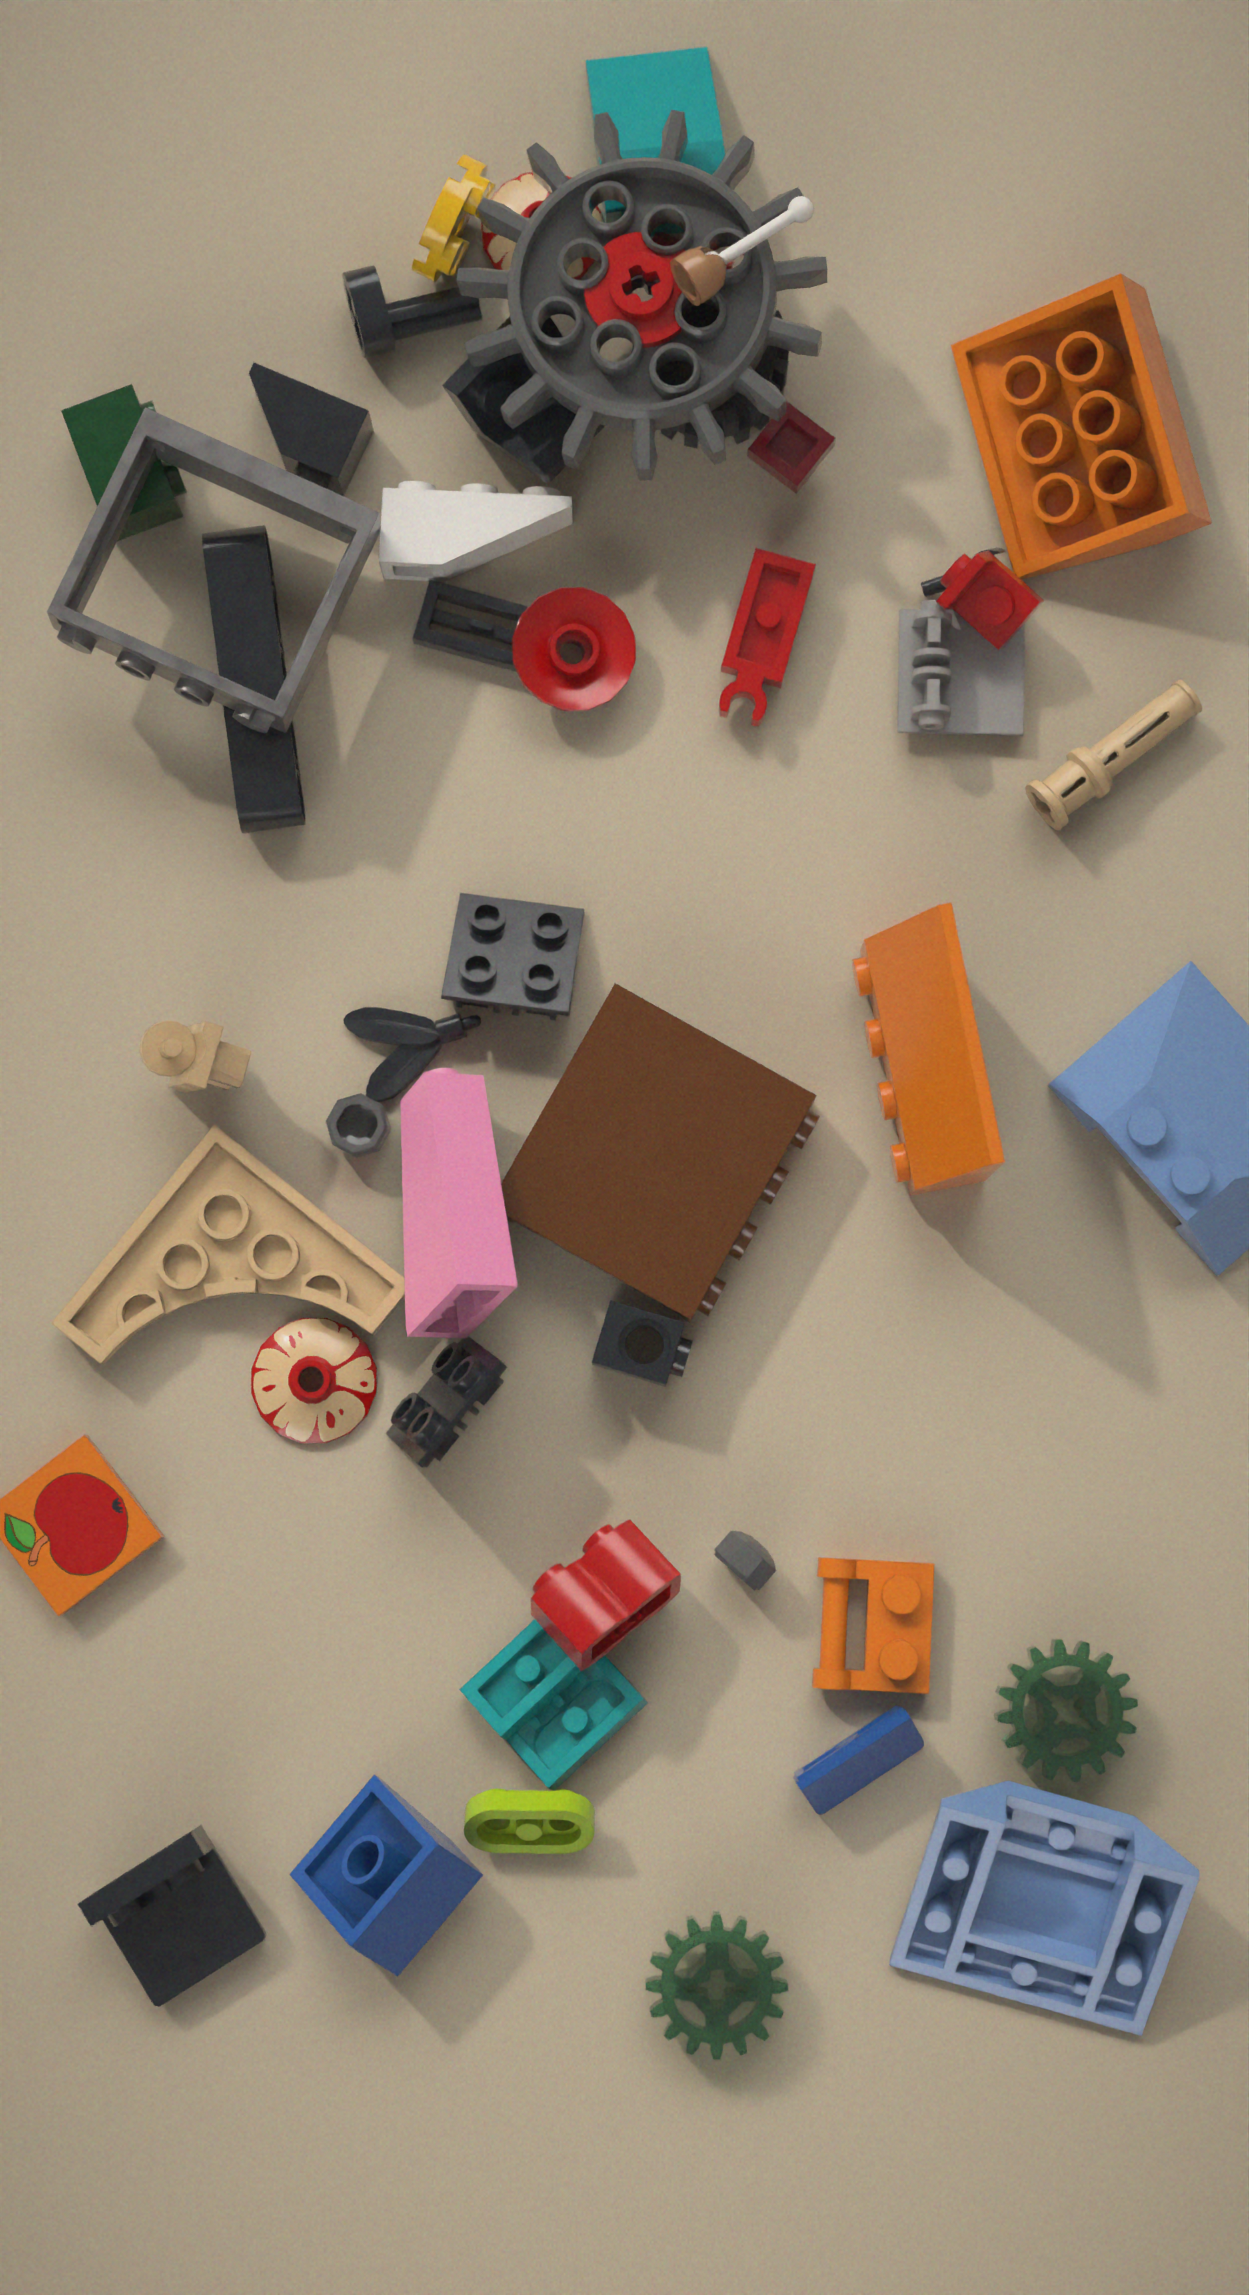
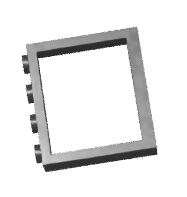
[47,407,380,733]

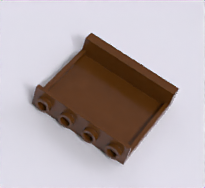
[501,983,820,1323]

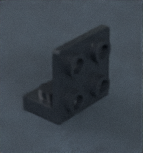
[442,316,605,483]
[78,1825,266,2007]

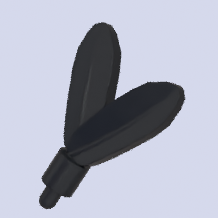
[343,1007,481,1102]

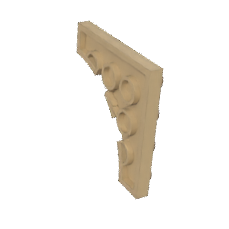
[51,1124,405,1365]

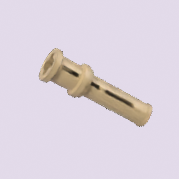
[1025,679,1203,831]

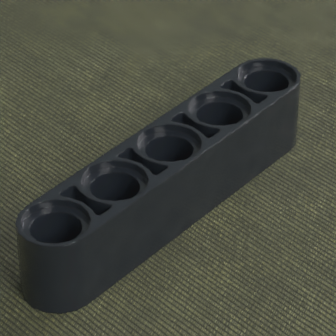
[202,525,306,833]

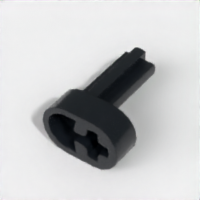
[342,265,482,358]

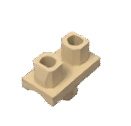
[139,1020,251,1092]

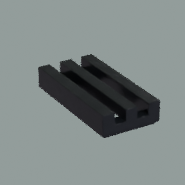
[413,580,529,672]

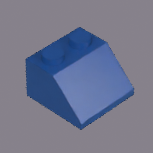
[290,1774,483,1977]

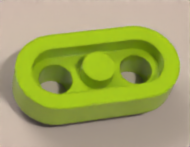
[464,1788,595,1854]

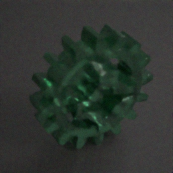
[994,1638,1138,1782]
[645,1911,788,2060]

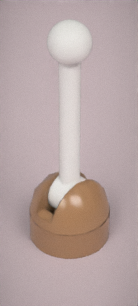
[670,196,814,306]

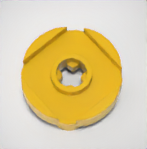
[411,154,496,282]

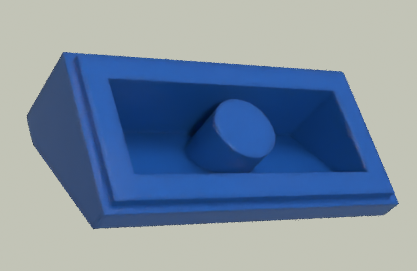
[793,1705,924,1815]

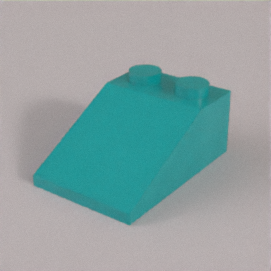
[586,47,725,236]

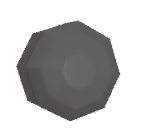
[326,1093,391,1158]
[714,1531,776,1591]

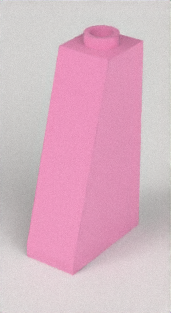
[400,1068,518,1338]

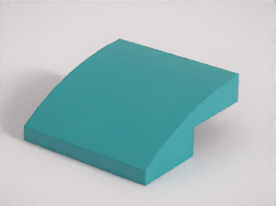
[459,1619,648,1791]

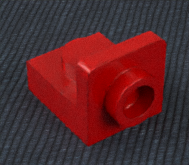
[936,550,1044,650]

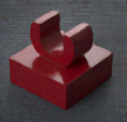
[747,401,836,494]

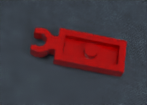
[719,548,816,727]

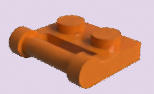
[812,1557,934,1694]

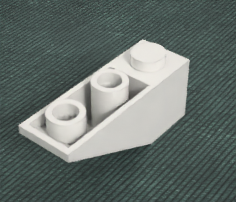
[379,481,573,582]

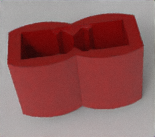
[531,1519,681,1671]

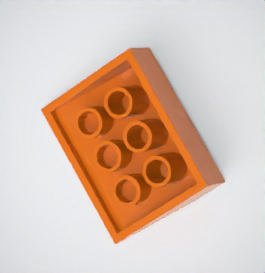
[951,273,1212,580]
[852,902,1005,1196]

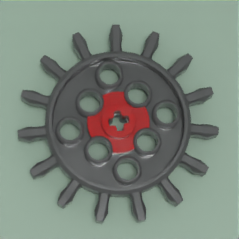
[457,110,827,481]

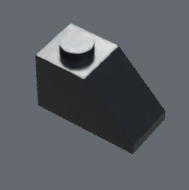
[249,362,374,496]

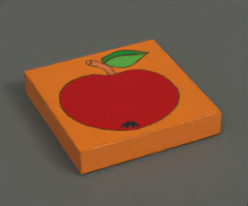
[0,1435,165,1617]

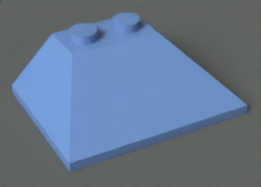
[1048,961,1249,1276]
[889,1781,1200,2036]

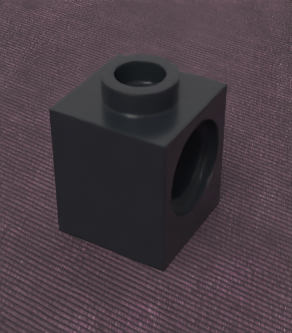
[592,1300,693,1387]

